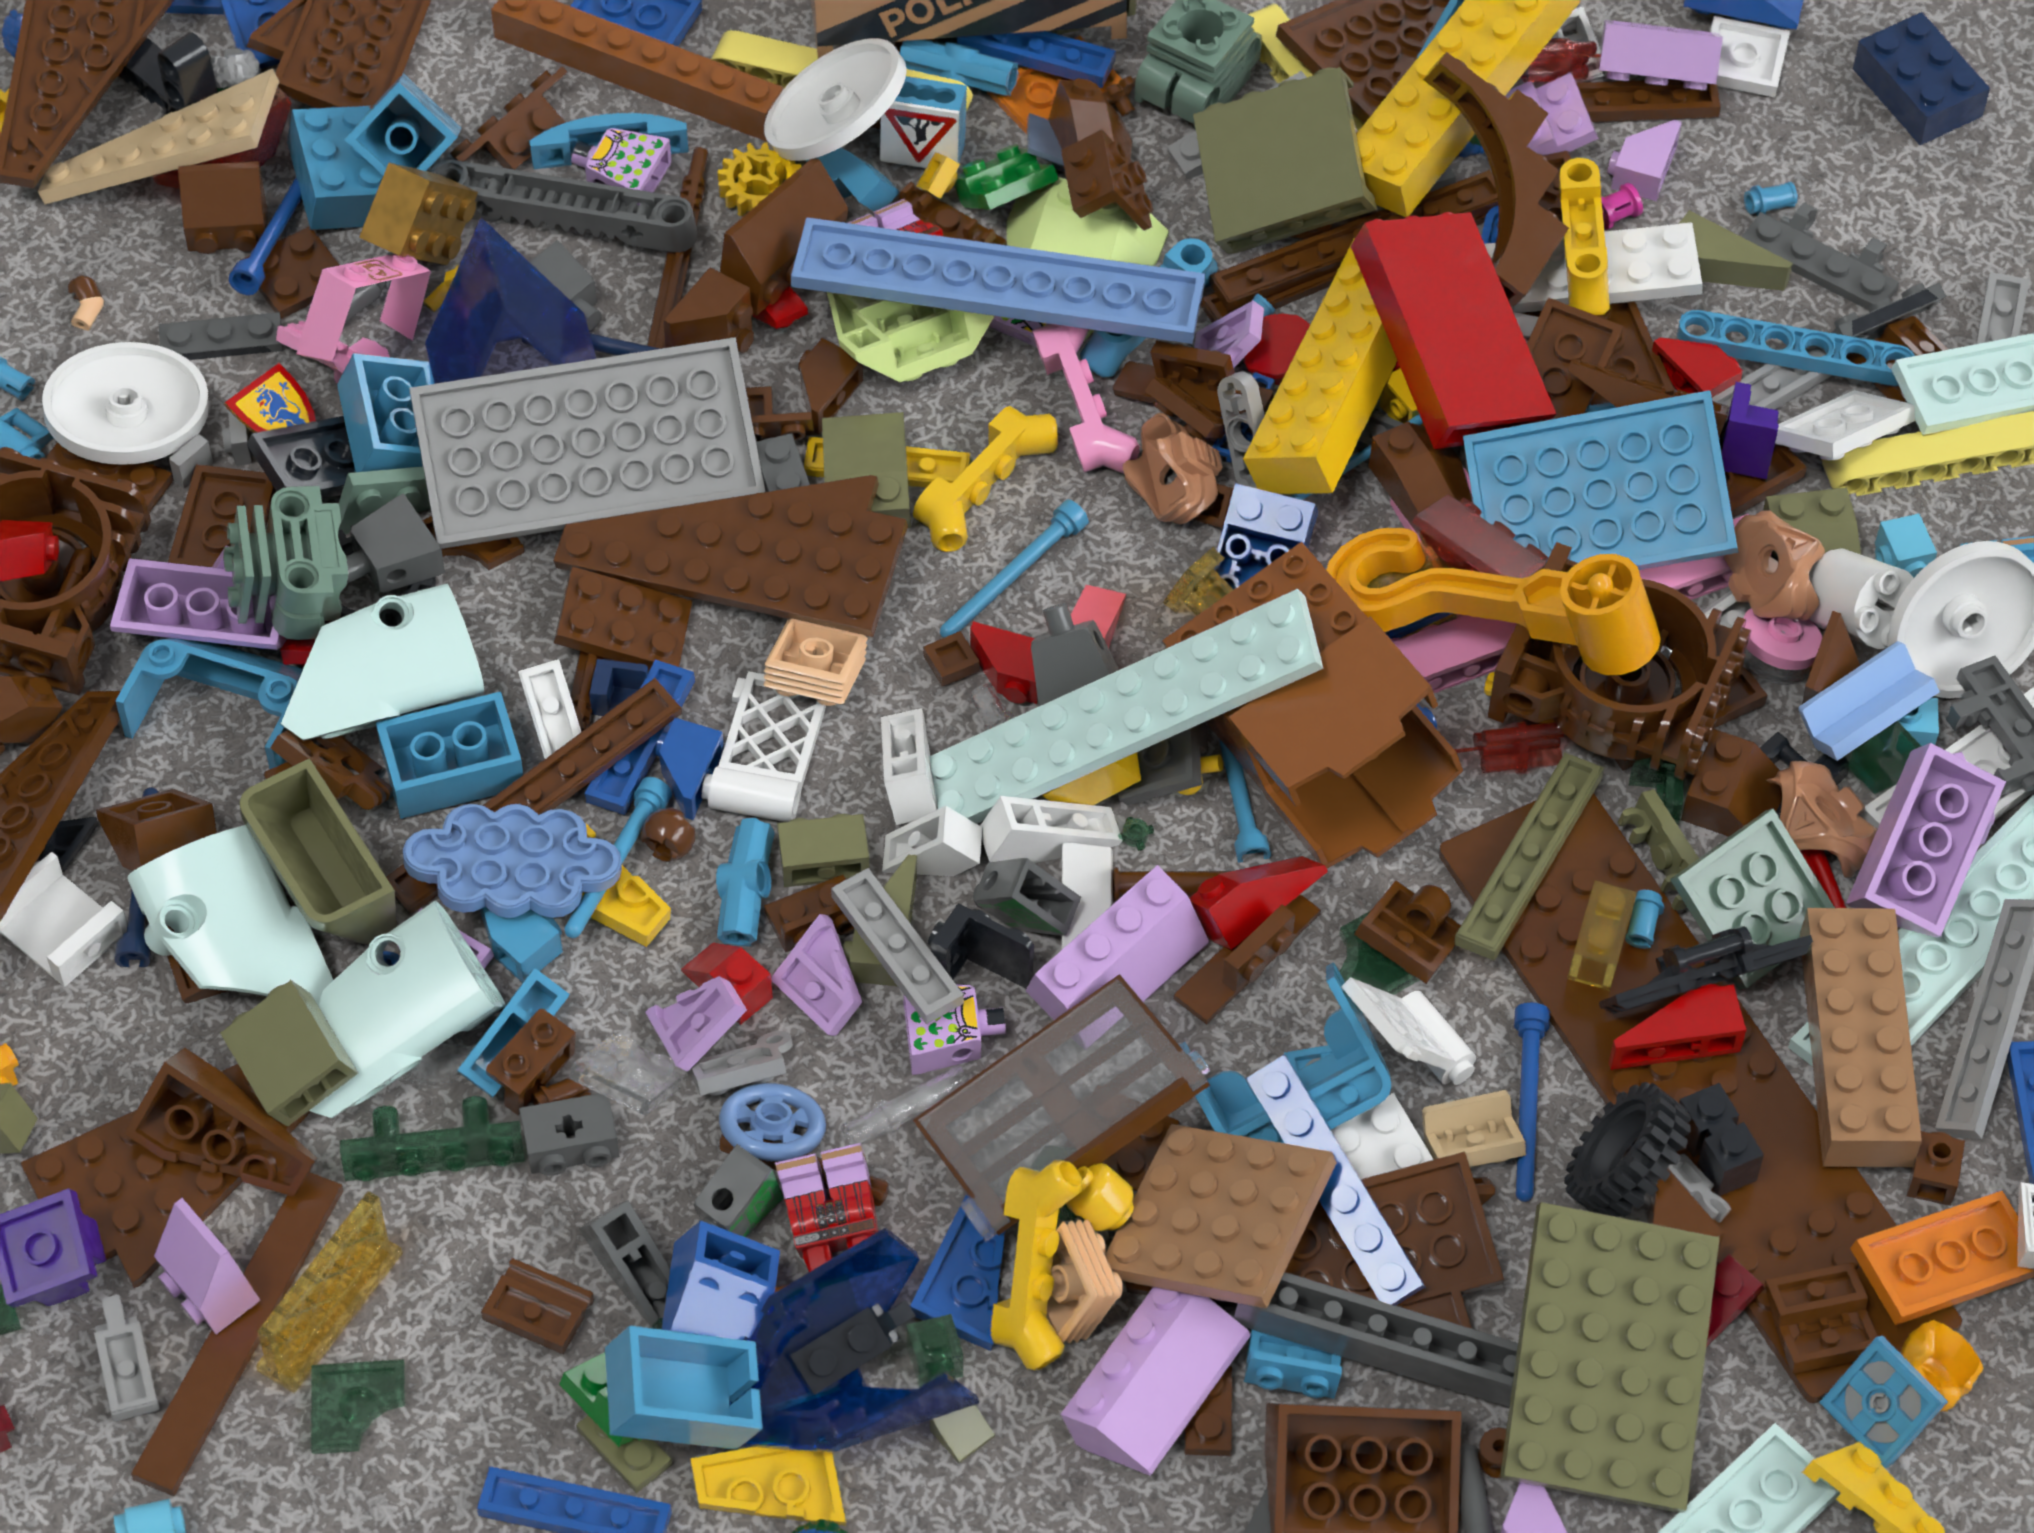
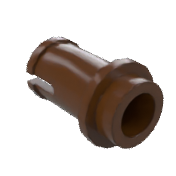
[531,1072,591,1105]

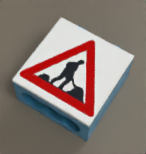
[880,76,967,173]

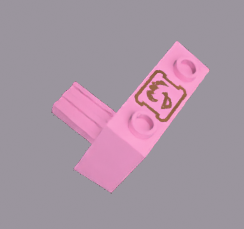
[276,254,431,383]

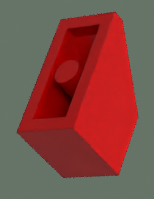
[1652,337,1743,398]
[0,520,59,581]
[970,621,1038,704]
[681,943,773,1025]

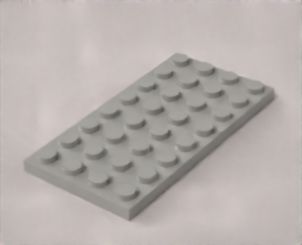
[410,337,766,549]

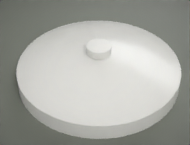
[764,38,906,161]
[42,342,209,465]
[1889,541,2034,698]

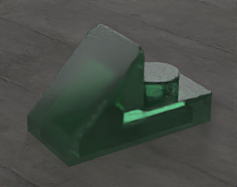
[1628,758,1684,825]

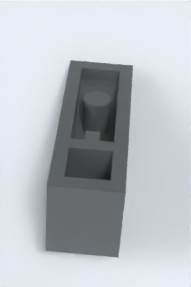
[579,1200,670,1330]

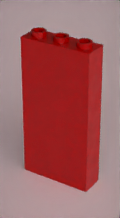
[1351,212,1556,449]

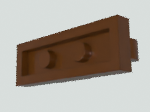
[896,181,1007,245]

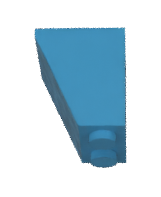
[344,73,461,175]

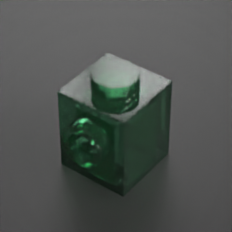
[1848,721,1921,794]
[907,1314,963,1388]

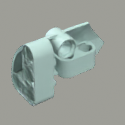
[281,583,484,741]
[127,825,333,1006]
[309,900,506,1118]

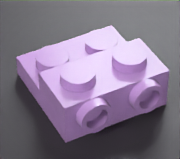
[1505,73,1598,156]

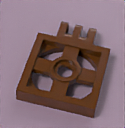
[270,730,394,810]

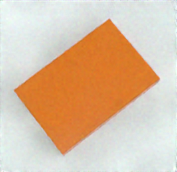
[987,35,1122,135]

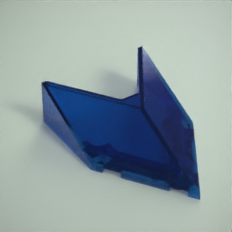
[425,218,596,384]
[729,1227,980,1452]

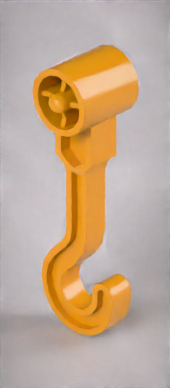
[1326,528,1661,675]

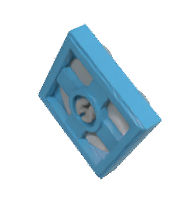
[1819,1336,1948,1468]

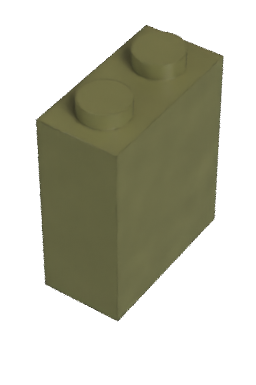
[220,980,358,1127]

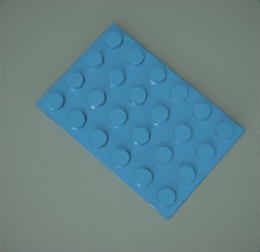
[1463,390,1739,578]

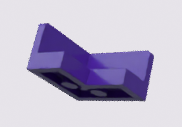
[1721,382,1779,479]

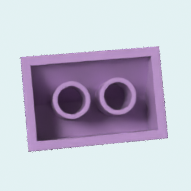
[1599,20,1723,90]

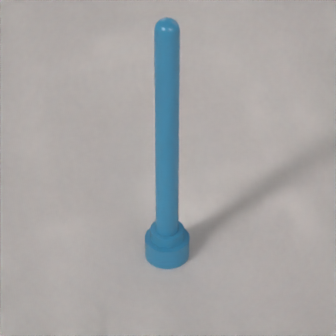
[940,499,1089,638]
[1219,739,1271,863]
[564,777,672,938]

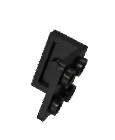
[928,903,1034,989]

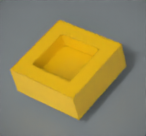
[916,152,960,199]

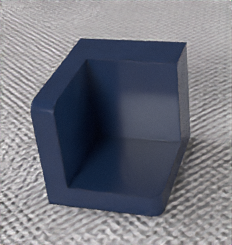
[590,659,648,716]

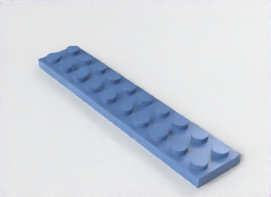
[791,217,1205,344]

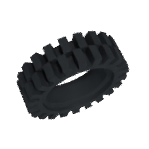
[1564,1082,1691,1217]

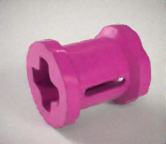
[1601,183,1643,230]

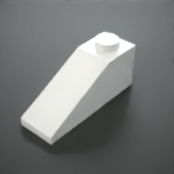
[881,708,938,825]
[980,796,1123,863]

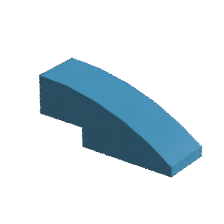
[805,147,900,211]
[457,968,570,1098]

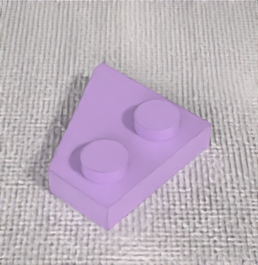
[771,914,862,1036]
[645,976,747,1072]

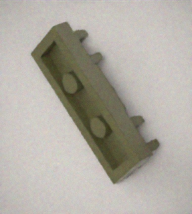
[1617,789,1699,910]

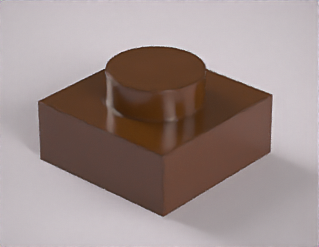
[923,631,980,687]

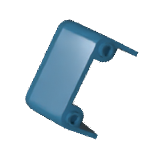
[116,638,303,769]
[1179,962,1391,1144]

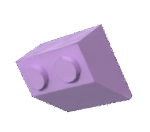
[154,1198,260,1334]

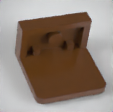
[1061,129,1153,231]

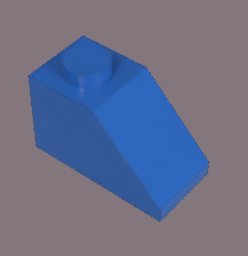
[655,718,724,820]

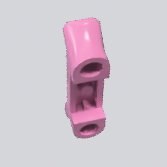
[1032,324,1140,474]

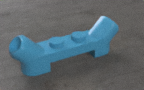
[1080,238,1218,378]

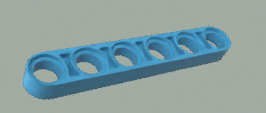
[1677,310,1915,386]

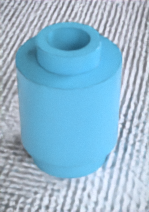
[114,1499,186,1533]

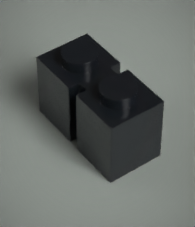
[1679,1083,1764,1196]

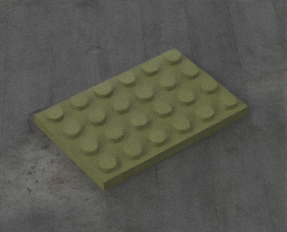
[1500,1202,1720,1513]

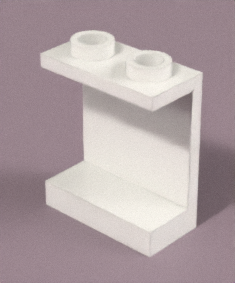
[0,852,127,987]

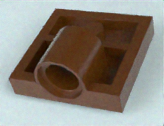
[1354,881,1461,984]

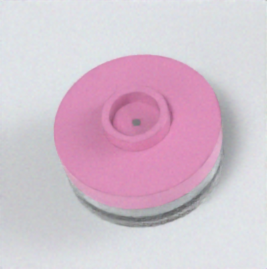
[1743,608,1823,685]

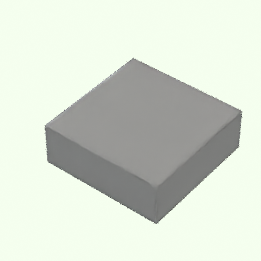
[169,434,213,488]

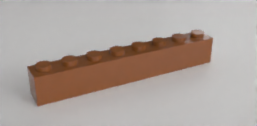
[491,0,784,142]

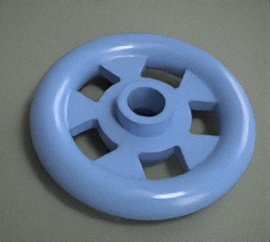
[719,1083,826,1161]

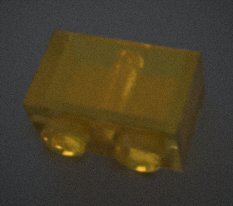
[1567,880,1637,991]

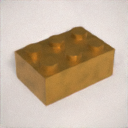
[359,162,478,265]

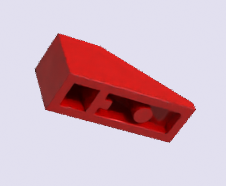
[1189,856,1328,950]
[1609,984,1746,1070]

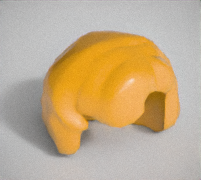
[1901,1320,1984,1411]

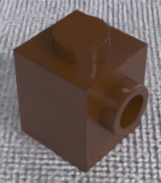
[1906,1131,1965,1206]

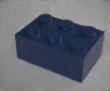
[1852,12,1990,146]

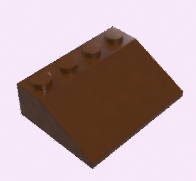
[1265,1403,1462,1533]

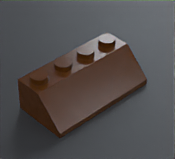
[720,158,849,316]

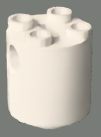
[1809,548,1913,649]

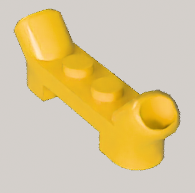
[1559,158,1610,315]
[913,406,1058,552]
[991,1160,1082,1371]

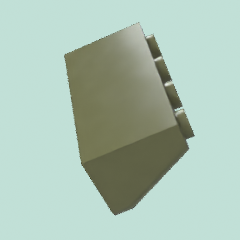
[240,758,397,945]

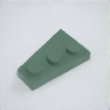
[339,467,430,534]

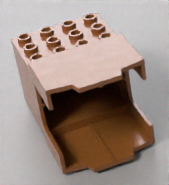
[1162,542,1463,869]

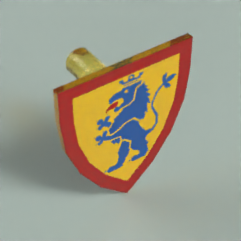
[223,363,316,433]

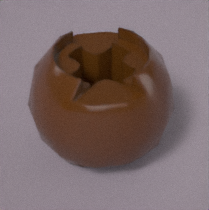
[641,808,695,862]

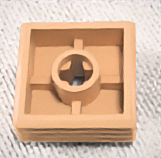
[763,618,868,706]
[1047,1219,1123,1344]

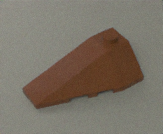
[1048,78,1133,204]
[1568,358,1730,438]
[1369,422,1484,572]
[124,1048,317,1197]

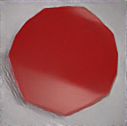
[1243,313,1310,385]

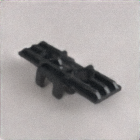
[1599,926,1813,1014]

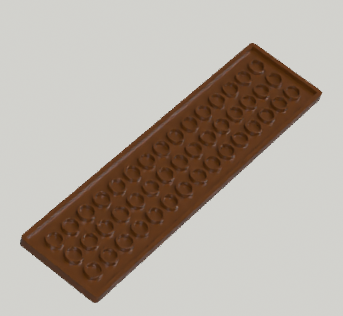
[1439,793,1962,1403]

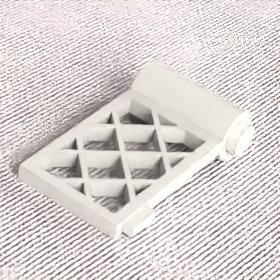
[702,671,826,822]
[1341,977,1476,1085]

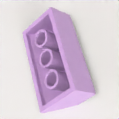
[110,558,287,650]
[1846,743,2006,938]
[1026,865,1209,1052]
[1061,1287,1251,1476]

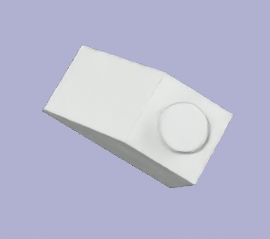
[882,806,982,876]

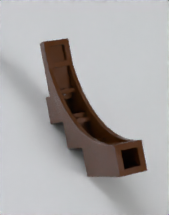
[1423,52,1569,308]

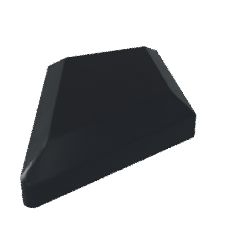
[36,817,98,872]

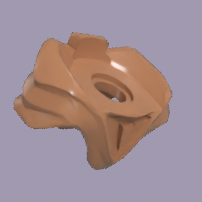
[1122,413,1222,524]
[1723,510,1825,620]
[1766,761,1877,878]

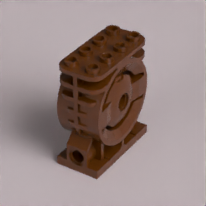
[0,447,151,696]
[1488,542,1751,780]

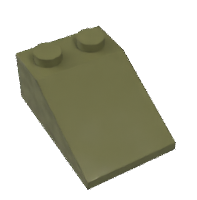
[822,412,912,528]
[1763,487,1861,561]

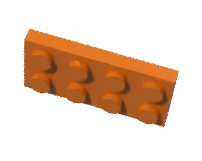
[1850,1190,2034,1326]

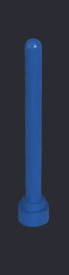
[229,178,302,295]
[1514,1002,1550,1202]

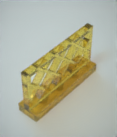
[256,1191,403,1393]

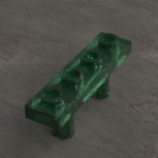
[340,1096,525,1181]

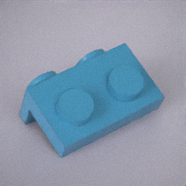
[1244,1329,1342,1399]

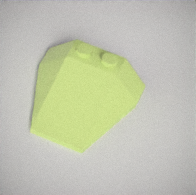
[1007,177,1169,342]
[827,292,995,382]

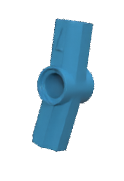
[900,39,1019,95]
[716,818,775,947]

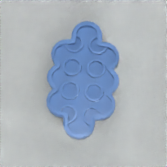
[403,804,622,918]

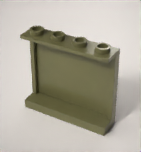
[1193,67,1377,254]

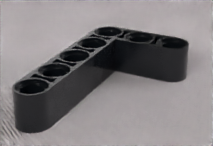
[118,32,218,115]

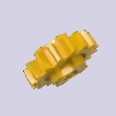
[718,142,802,216]

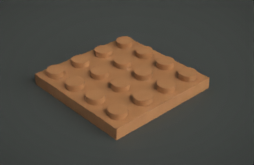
[1105,1124,1336,1309]

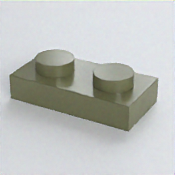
[576,1416,672,1494]

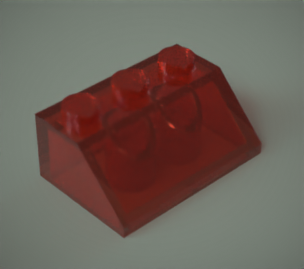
[1411,495,1548,578]

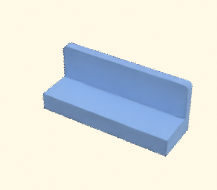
[1798,641,1939,761]

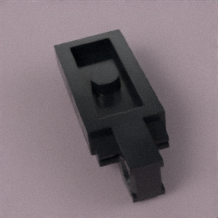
[788,1300,915,1396]

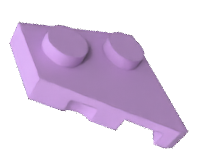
[1194,301,1264,368]

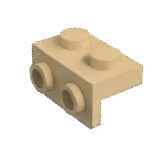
[1422,1090,1526,1167]

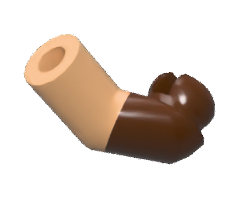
[68,275,104,331]

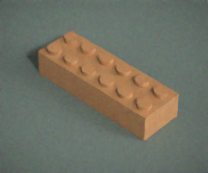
[1799,908,1922,1167]

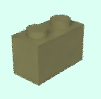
[777,814,870,887]

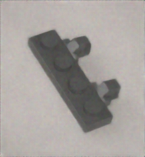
[1742,202,1899,310]
[1946,655,2034,796]

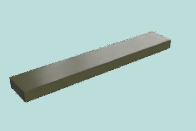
[1455,752,1604,961]

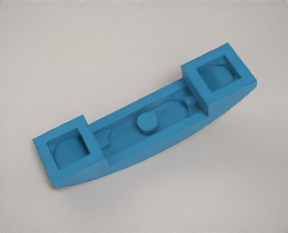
[530,113,689,169]

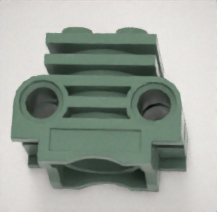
[1135,0,1262,130]
[223,486,349,640]

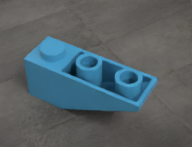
[480,906,563,983]

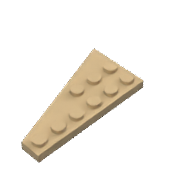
[38,68,279,204]

